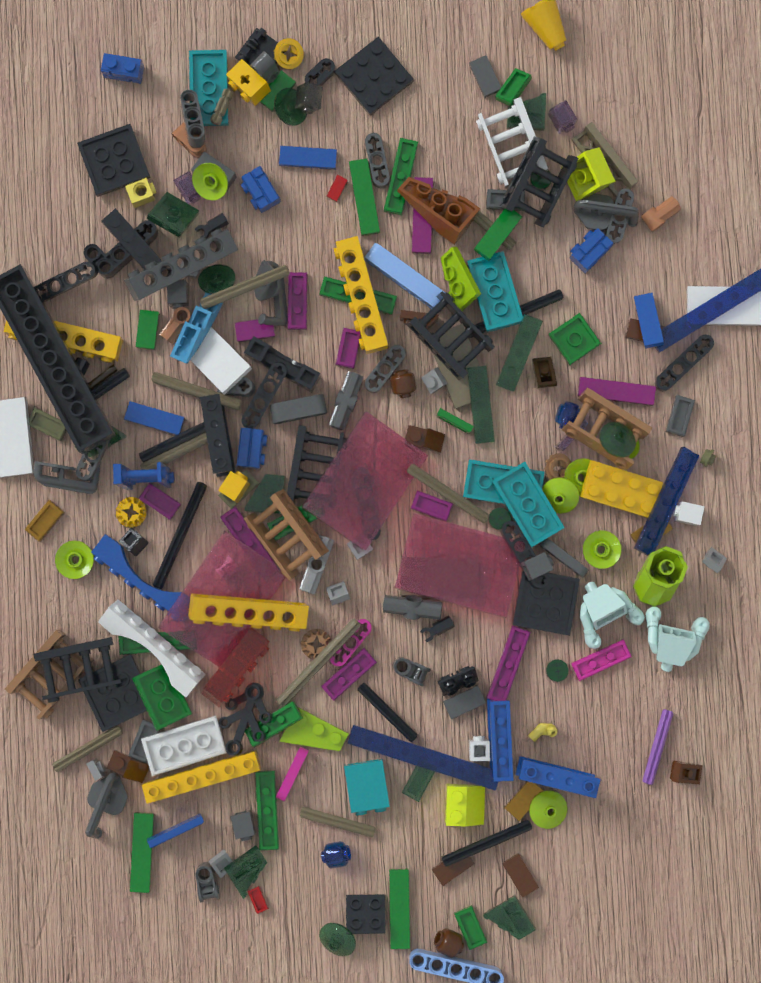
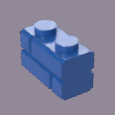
[101,53,144,84]
[240,166,281,213]
[570,228,614,274]
[236,428,268,469]

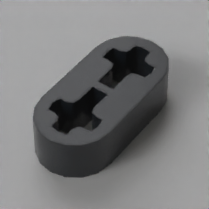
[305,58,335,91]

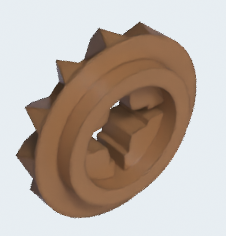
[544,453,571,480]
[301,629,331,659]

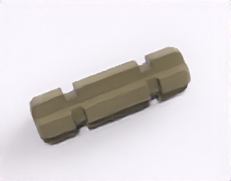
[210,88,233,126]

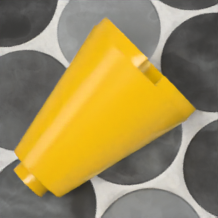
[521,0,566,51]

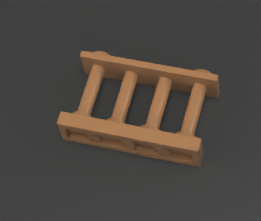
[562,387,652,470]
[244,489,329,581]
[5,630,94,720]

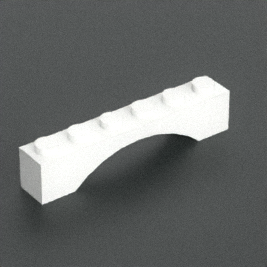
[98,600,206,697]

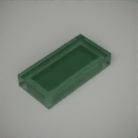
[402,758,437,802]

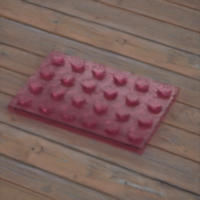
[302,411,428,551]
[394,513,524,618]
[158,530,285,669]

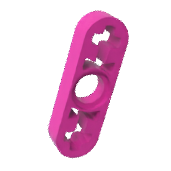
[330,619,372,666]
[276,746,309,801]

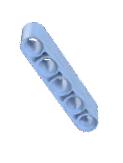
[364,243,445,309]
[409,949,504,983]

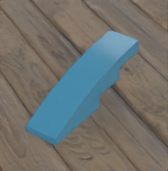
[170,290,223,364]

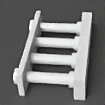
[476,97,548,188]

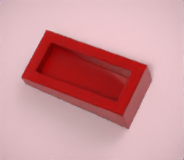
[326,174,348,202]
[248,886,269,914]

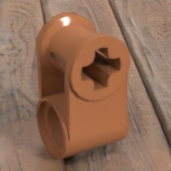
[171,122,207,158]

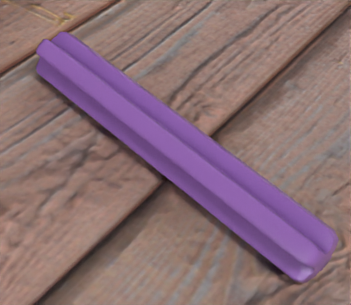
[642,709,673,785]

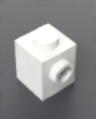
[469,736,490,761]

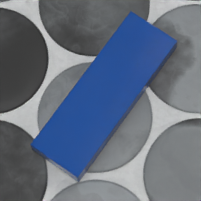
[279,146,337,170]
[634,292,664,349]
[124,401,185,435]
[147,813,204,848]

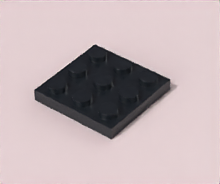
[335,36,414,116]
[77,124,151,197]
[512,570,580,636]
[78,654,147,732]

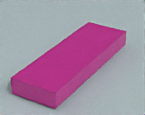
[571,639,632,681]

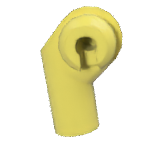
[528,723,557,742]

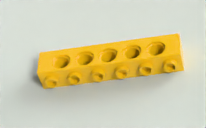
[333,236,388,354]
[3,320,123,363]
[188,593,309,632]
[142,750,261,804]

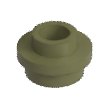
[700,449,716,468]

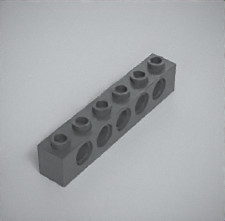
[124,228,238,301]

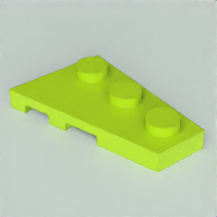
[441,247,481,311]
[279,707,349,751]

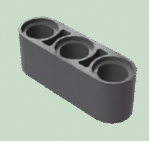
[180,90,205,148]
[269,394,327,424]

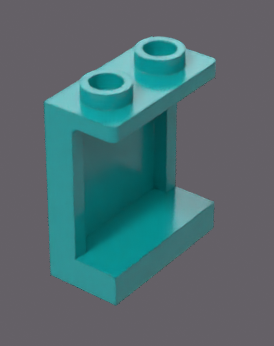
[344,759,390,816]

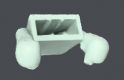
[580,582,645,649]
[645,607,710,672]

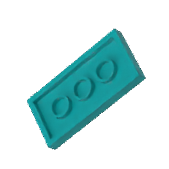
[189,50,229,126]
[467,251,524,333]
[463,459,545,504]
[492,462,565,547]

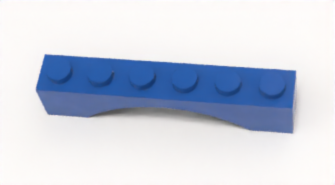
[91,534,190,623]

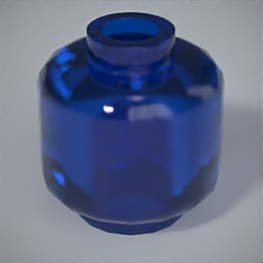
[555,401,580,429]
[321,841,351,869]

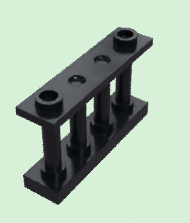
[500,136,579,228]
[407,291,495,380]
[200,394,236,478]
[287,425,348,510]
[34,637,121,703]

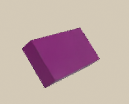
[235,319,275,342]
[335,327,361,369]
[138,483,181,520]
[411,490,453,522]

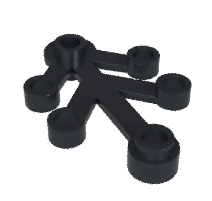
[219,683,273,756]

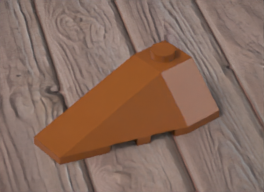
[397,177,480,245]

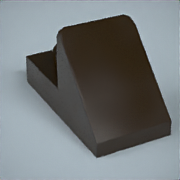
[532,357,557,388]

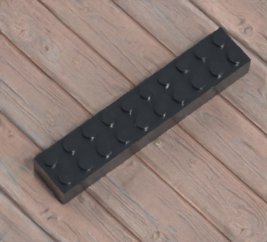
[0,264,116,454]

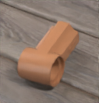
[641,196,681,232]
[159,307,192,345]

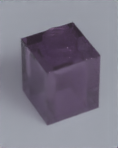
[548,100,577,134]
[173,171,201,204]

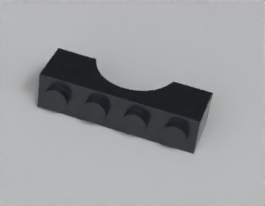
[101,208,166,273]
[244,336,321,393]

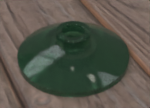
[274,88,308,126]
[198,264,236,294]
[600,422,636,457]
[319,923,356,956]

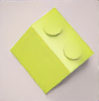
[561,147,615,201]
[445,784,485,827]

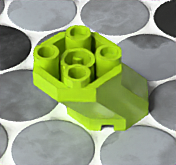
[633,546,688,607]

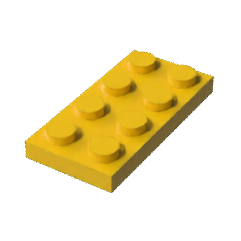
[580,460,663,519]

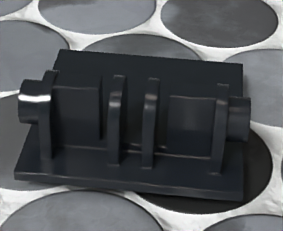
[235,28,285,69]
[437,666,479,696]
[346,894,385,934]

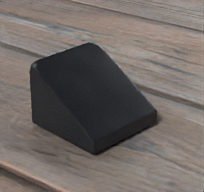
[119,528,149,556]

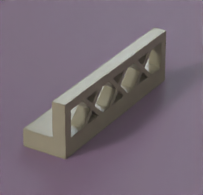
[571,122,638,197]

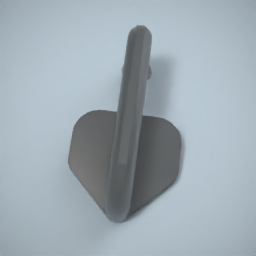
[574,194,639,231]
[254,260,288,326]
[33,461,101,494]
[85,773,128,839]

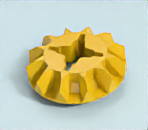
[274,38,304,69]
[116,497,147,528]

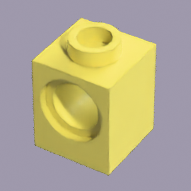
[125,178,157,208]

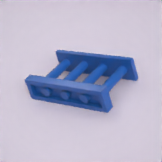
[113,462,174,490]
[487,699,514,782]
[515,756,601,798]

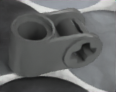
[250,51,280,84]
[217,377,255,397]
[393,657,431,687]
[195,862,220,903]

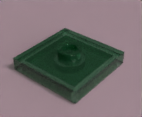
[147,192,199,238]

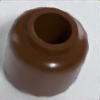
[390,369,417,398]
[434,928,464,958]

